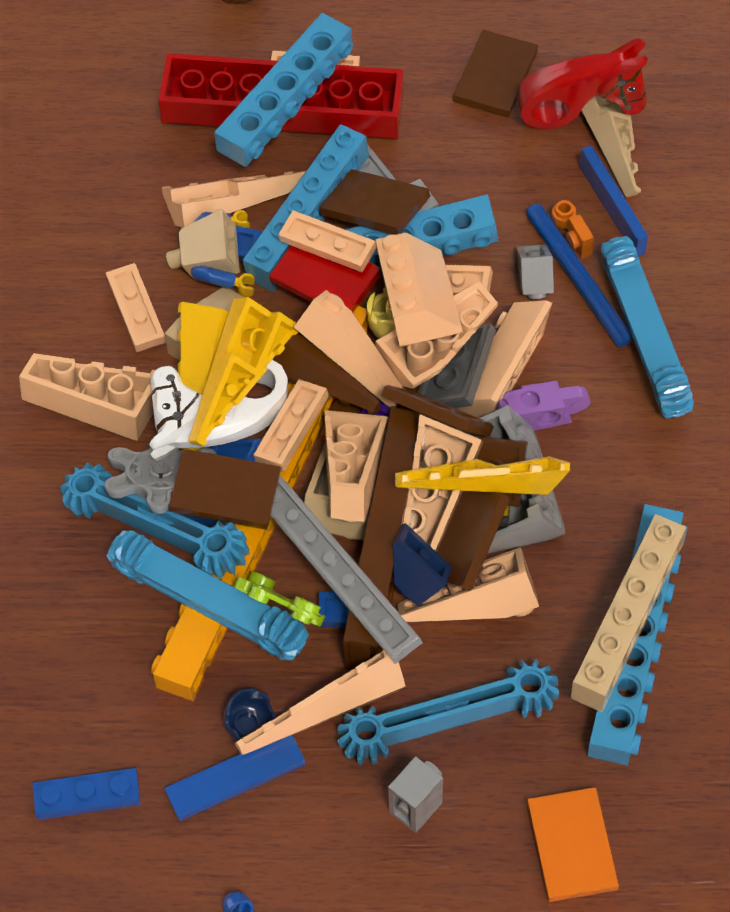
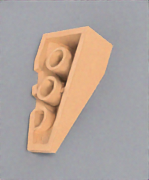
[375,282,498,389]
[294,290,403,408]
[398,547,539,622]

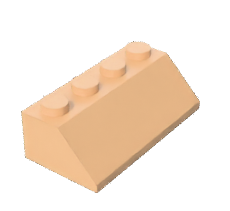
[375,233,463,347]
[456,300,552,418]

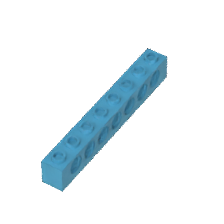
[587,504,688,766]

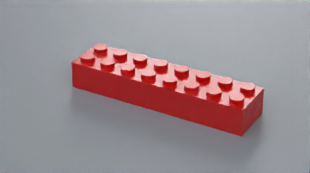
[158,53,404,139]

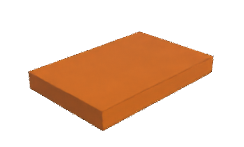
[527,787,619,902]

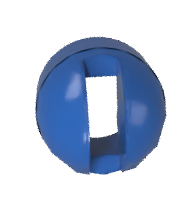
[222,891,254,912]

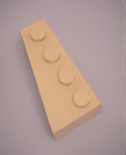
[19,353,155,441]
[324,410,388,522]
[403,415,483,552]

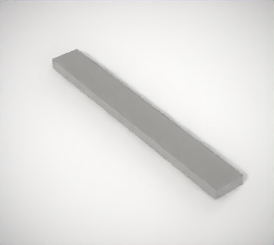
[270,464,422,664]

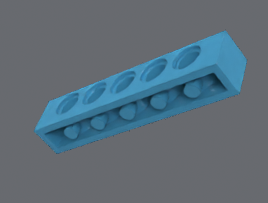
[214,13,353,167]
[243,124,369,292]
[346,194,499,270]

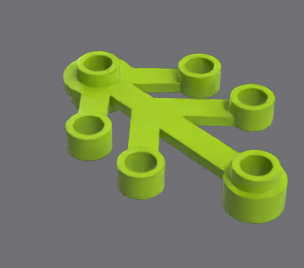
[234,570,326,627]

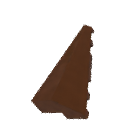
[262,298,381,415]

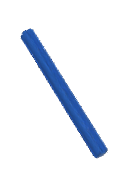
[527,203,632,348]

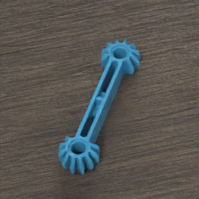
[601,236,694,419]
[60,462,249,579]
[106,530,309,660]
[338,659,559,766]

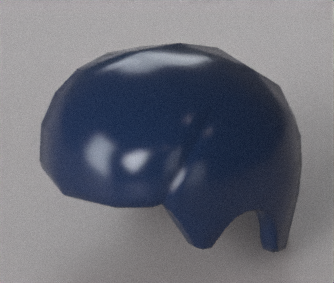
[223,688,276,741]

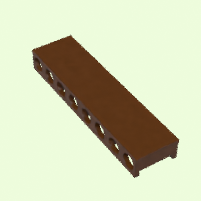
[343,406,424,670]

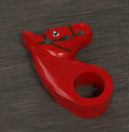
[518,38,648,129]

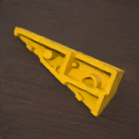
[188,297,299,446]
[178,302,229,452]
[395,456,570,495]

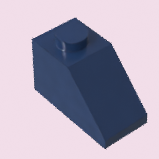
[393,523,452,606]

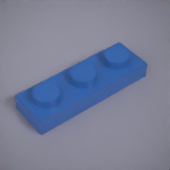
[33,768,141,820]

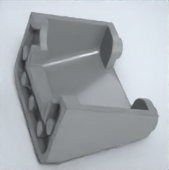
[457,405,565,554]

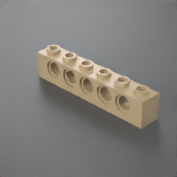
[571,514,686,712]

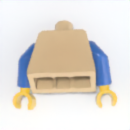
[166,209,255,297]

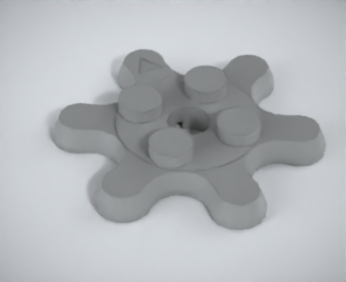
[104,435,217,514]

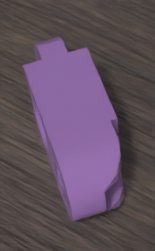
[497,380,591,431]

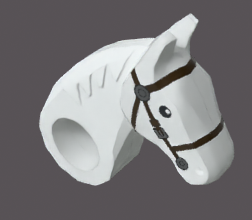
[149,360,288,461]

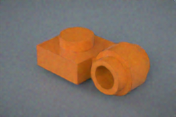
[551,200,594,259]

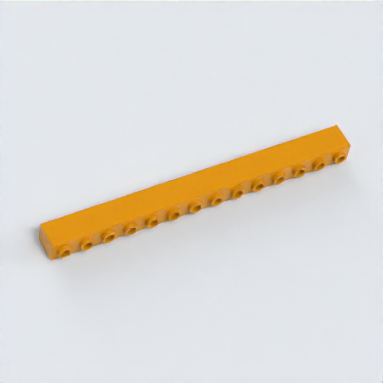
[151,306,369,701]

